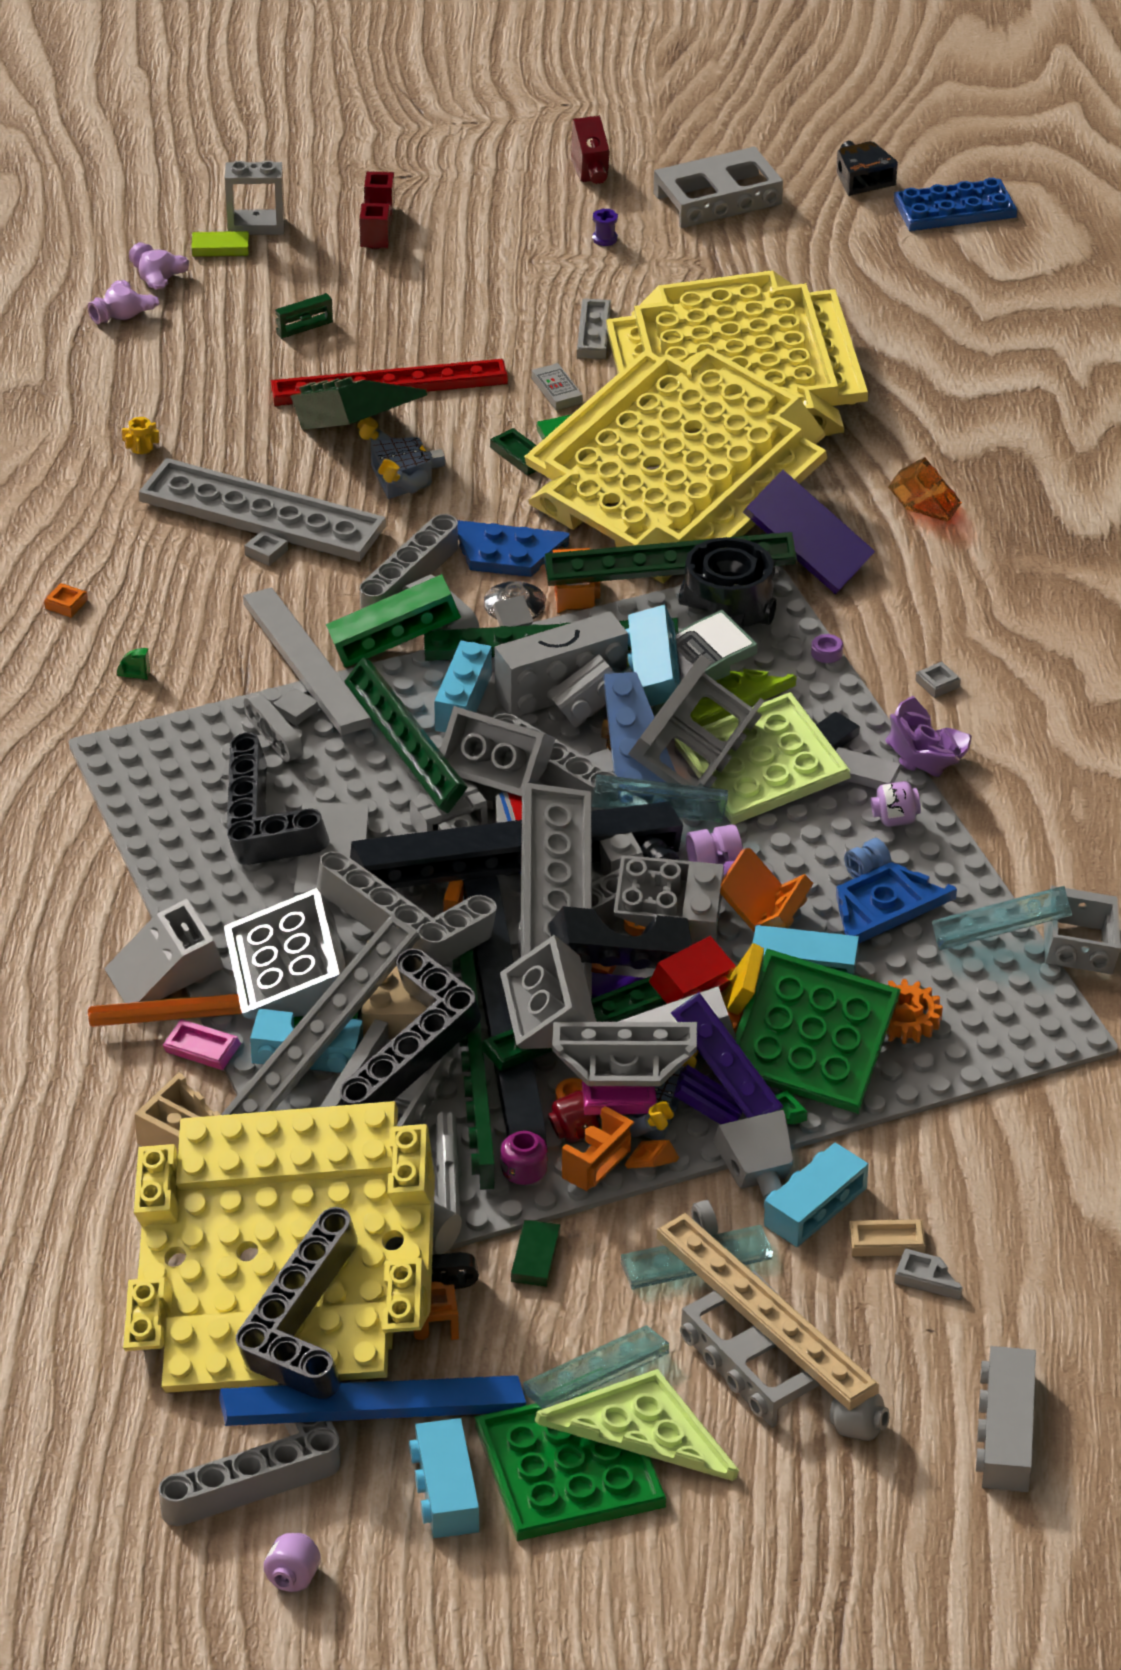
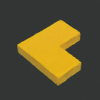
[721,943,764,1015]

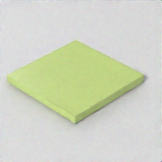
[674,692,851,825]

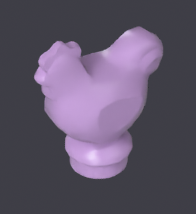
[129,242,189,289]
[88,280,159,324]

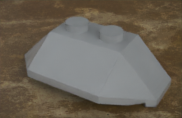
[552,1022,697,1086]

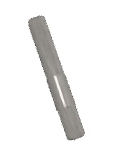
[436,1112,460,1215]

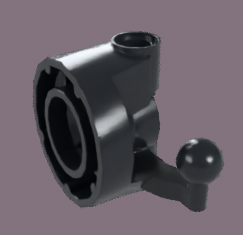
[678,537,777,629]

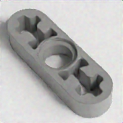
[243,693,304,762]

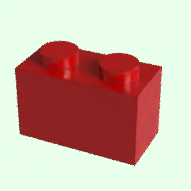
[649,935,736,1004]

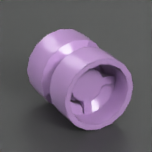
[686,824,743,870]

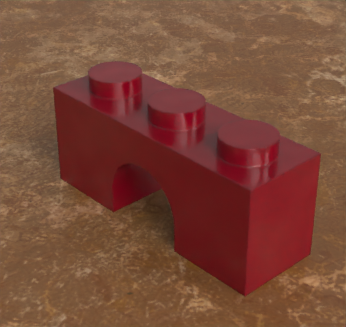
[359,171,395,249]

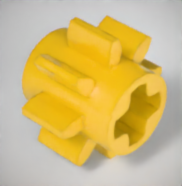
[122,417,160,454]

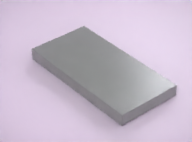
[294,802,369,902]

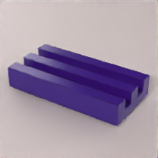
[674,1064,742,1125]

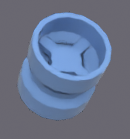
[844,838,891,878]

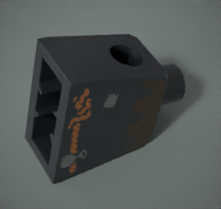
[836,141,898,196]

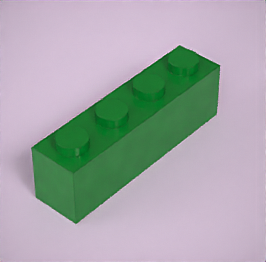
[326,574,461,668]

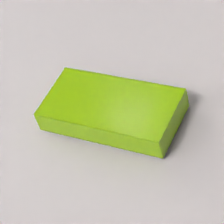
[192,231,249,257]

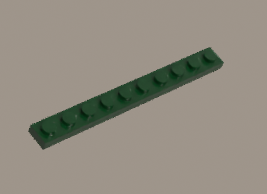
[452,949,495,1190]

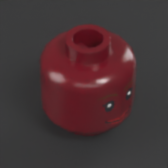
[548,1090,601,1143]

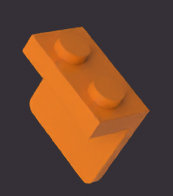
[720,848,813,932]

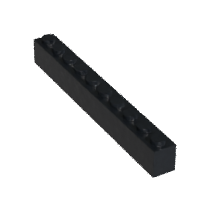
[350,801,683,889]

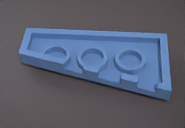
[603,672,682,799]

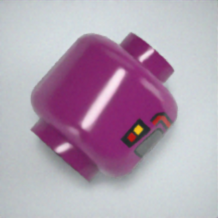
[501,1131,548,1185]

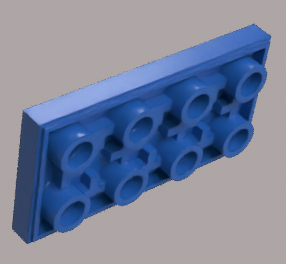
[894,178,1017,231]

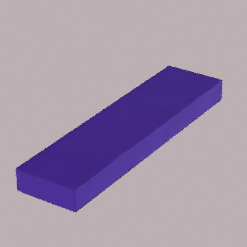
[670,992,784,1118]

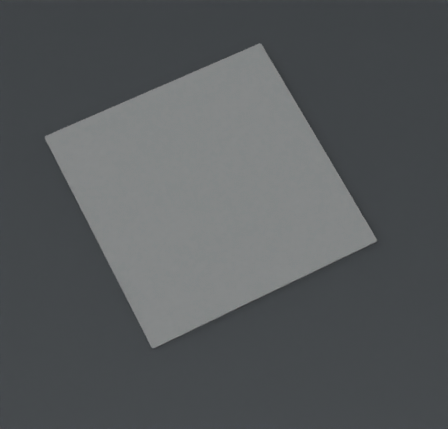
[69,566,1118,1255]

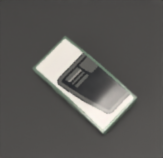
[621,610,758,716]

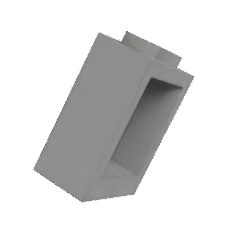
[225,160,285,235]
[1043,885,1121,974]

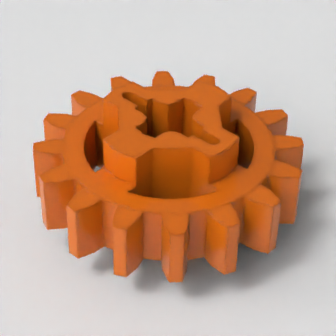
[887,979,943,1044]

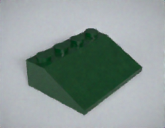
[291,377,427,430]

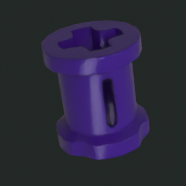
[592,208,618,246]

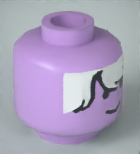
[871,781,921,827]
[264,1533,321,1592]

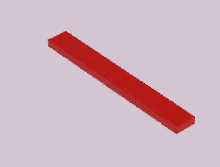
[271,359,508,406]

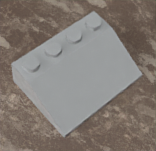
[224,888,346,1018]

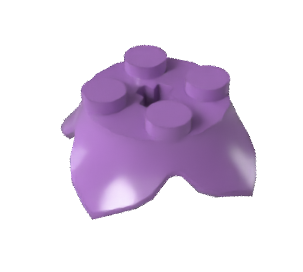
[885,696,972,777]

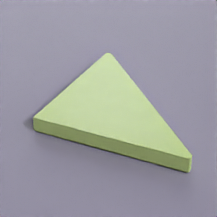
[535,1369,739,1481]

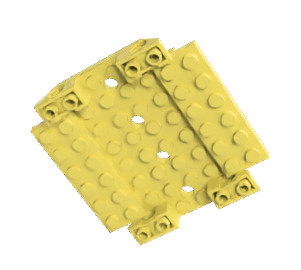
[606,271,868,436]
[524,348,827,584]
[123,1101,435,1393]

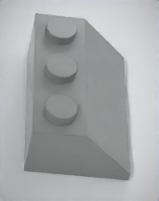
[440,706,556,796]
[500,935,596,1049]

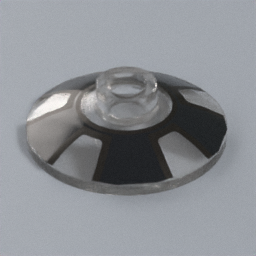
[484,581,546,619]

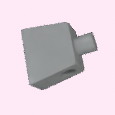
[713,1110,793,1200]

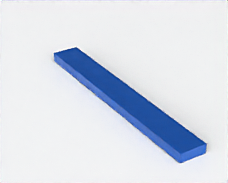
[219,1375,526,1426]

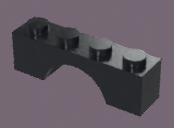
[549,906,692,969]

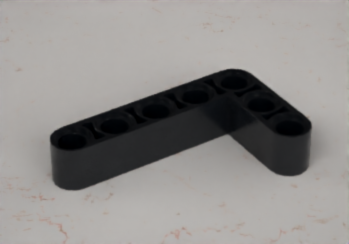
[227,732,330,865]
[340,948,481,1105]
[236,1207,358,1399]

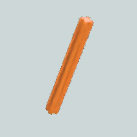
[88,994,242,1027]

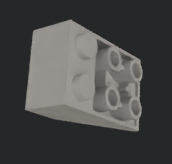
[613,855,723,942]
[104,899,224,1003]

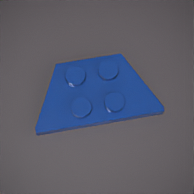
[458,520,570,577]
[836,862,957,944]

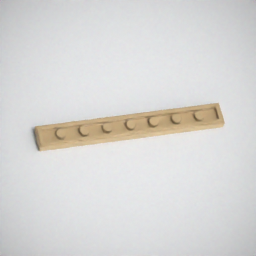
[657,1213,879,1411]

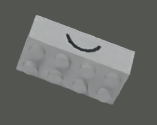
[495,611,628,717]

